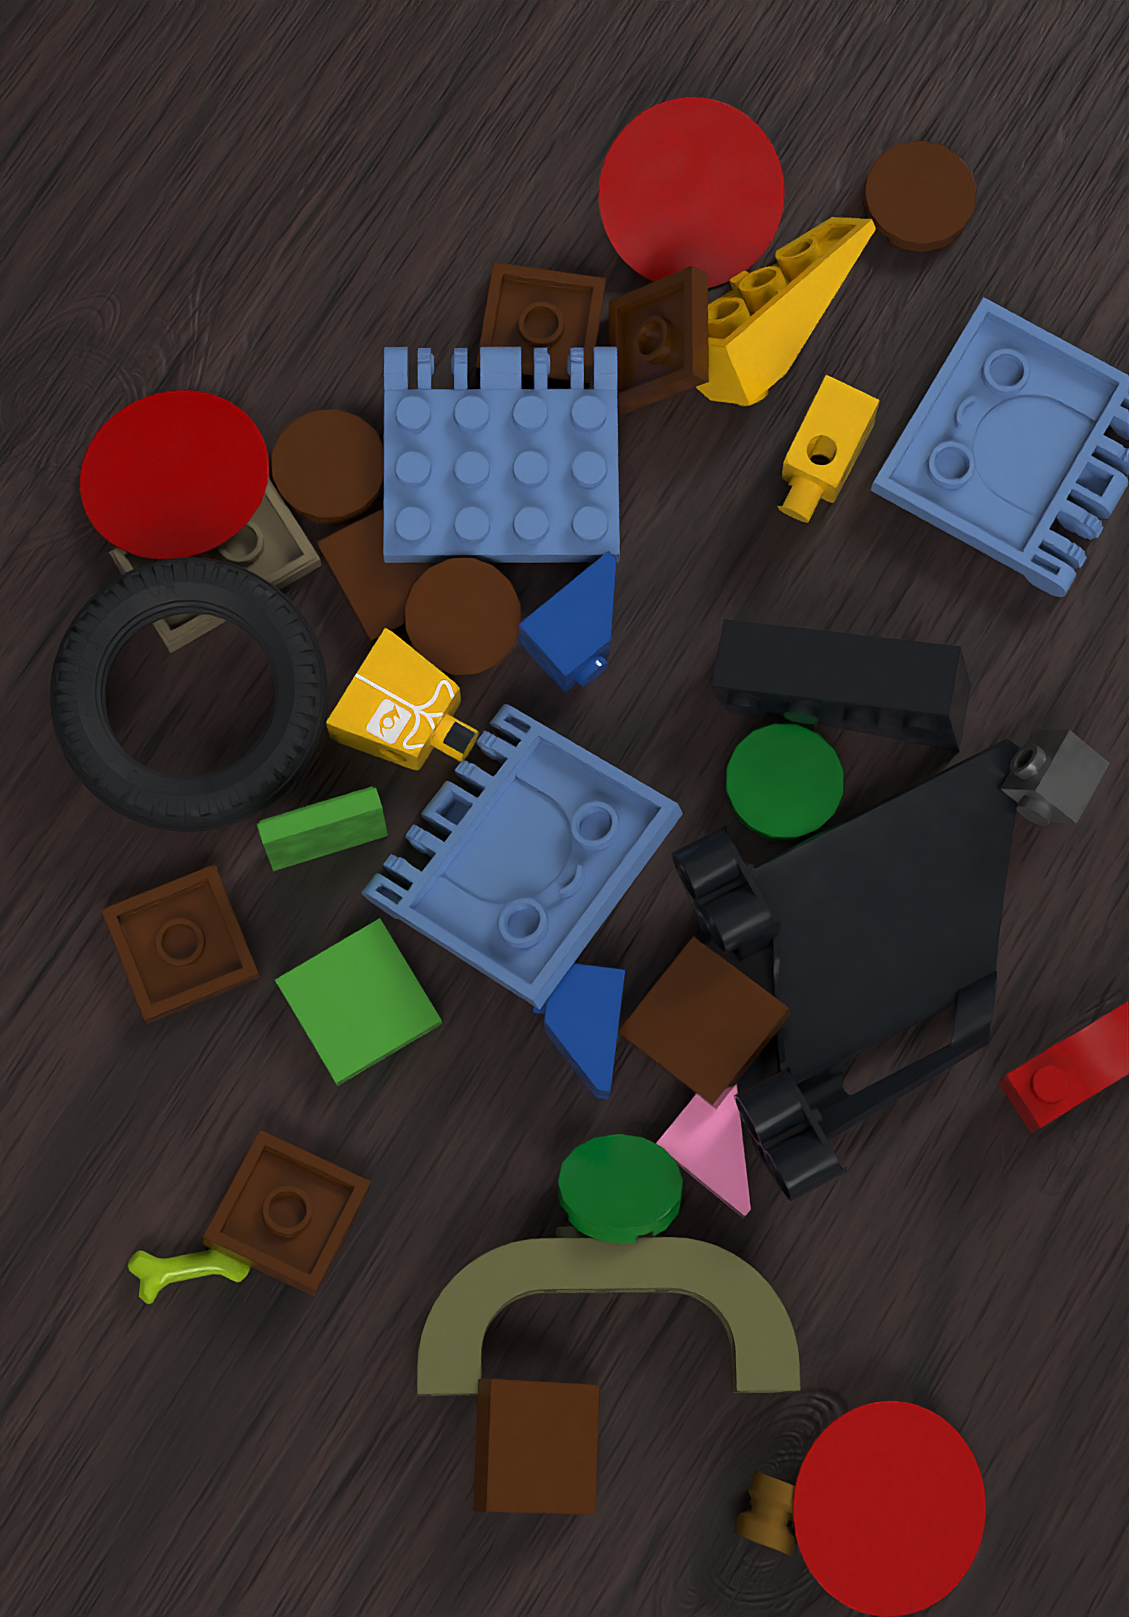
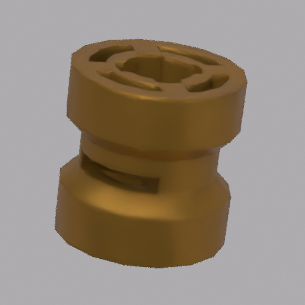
[732,1471,797,1556]

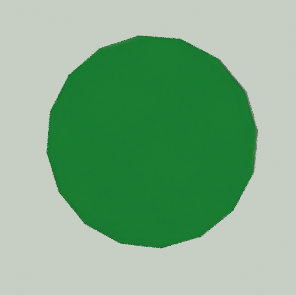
[725,724,844,842]
[558,1134,683,1244]

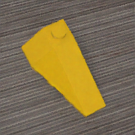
[696,217,876,406]

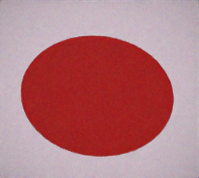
[598,97,785,288]
[80,390,269,560]
[793,1401,986,1617]

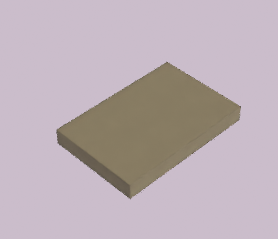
[109,477,322,653]

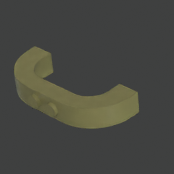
[417,1226,800,1396]

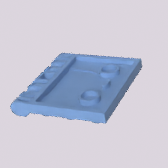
[870,297,1129,597]
[383,347,620,563]
[361,704,683,1010]

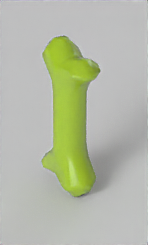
[128,1248,250,1304]

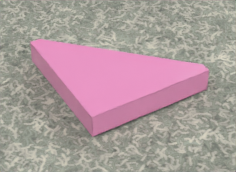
[656,1084,751,1218]

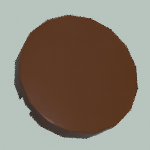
[862,140,977,252]
[271,409,384,524]
[403,558,521,675]

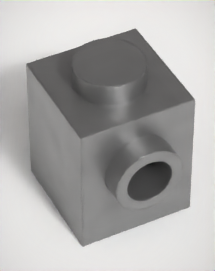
[1001,729,1110,826]

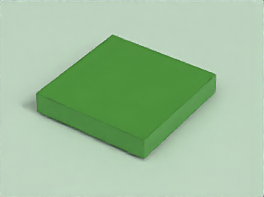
[257,786,388,871]
[275,918,442,1087]

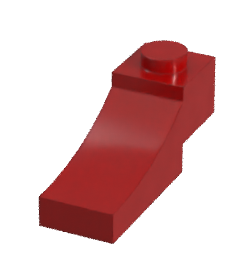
[998,1001,1129,1134]

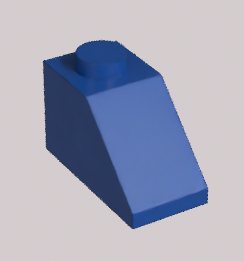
[519,551,616,693]
[533,963,625,1100]

